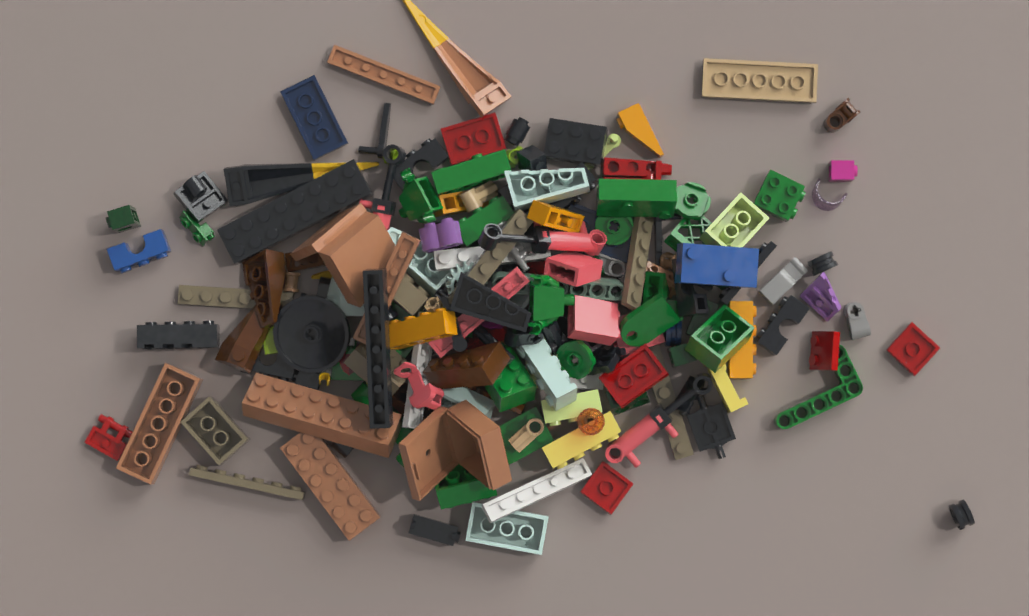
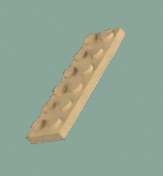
[701,58,818,103]

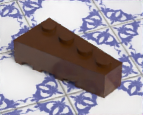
[423,341,510,389]

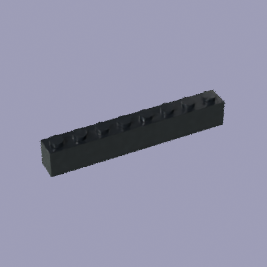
[363,268,393,429]

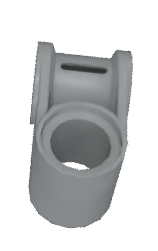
[598,253,626,278]
[844,302,871,340]

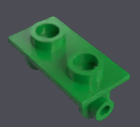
[179,210,215,247]

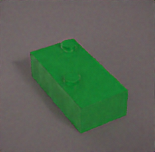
[431,149,512,196]
[596,179,677,219]

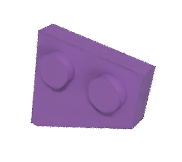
[800,272,841,322]

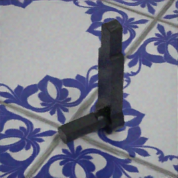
[359,103,391,158]
[654,213,681,266]
[441,296,468,352]

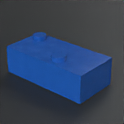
[675,243,759,288]

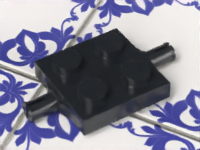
[686,395,736,459]

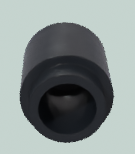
[505,117,531,147]

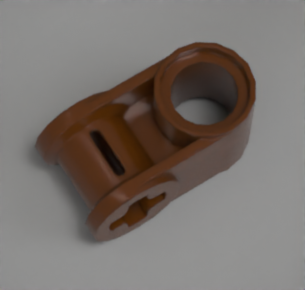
[824,98,860,133]

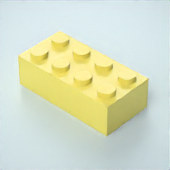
[541,411,621,470]

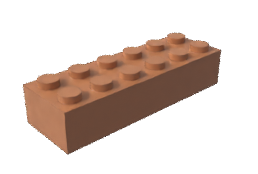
[116,363,203,485]
[280,432,381,541]

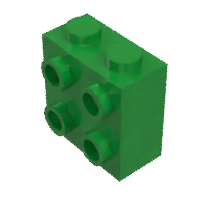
[753,169,806,222]

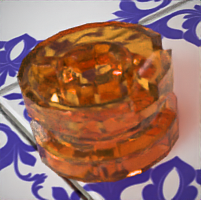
[577,408,605,435]

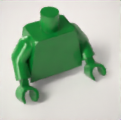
[399,168,443,224]
[528,274,575,335]

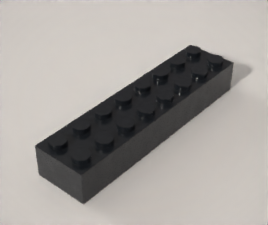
[217,159,373,265]

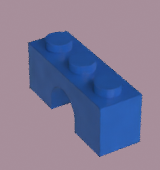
[107,229,171,273]

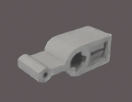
[758,257,808,306]

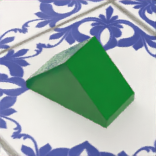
[643,271,670,304]

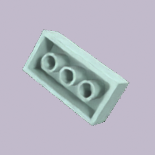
[465,502,549,555]

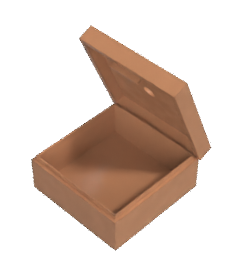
[290,203,395,307]
[398,400,512,501]

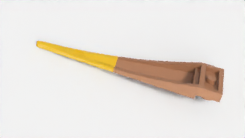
[402,0,512,118]

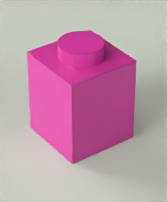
[829,160,858,182]

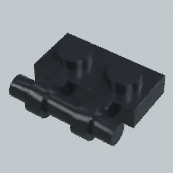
[588,347,626,375]

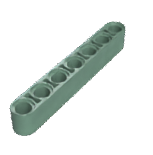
[491,271,624,301]

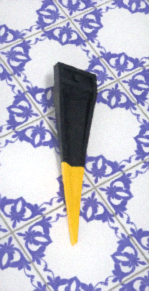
[223,162,379,206]

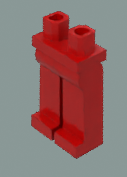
[603,157,672,180]

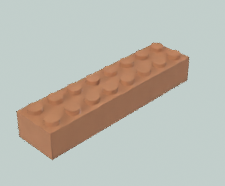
[242,373,402,458]

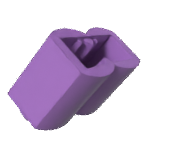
[419,218,463,253]

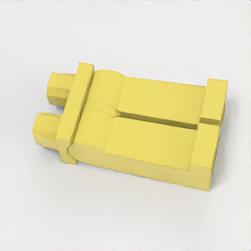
[702,363,748,413]

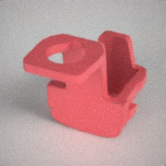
[393,362,444,410]

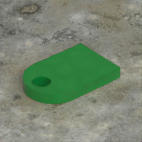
[619,293,681,347]

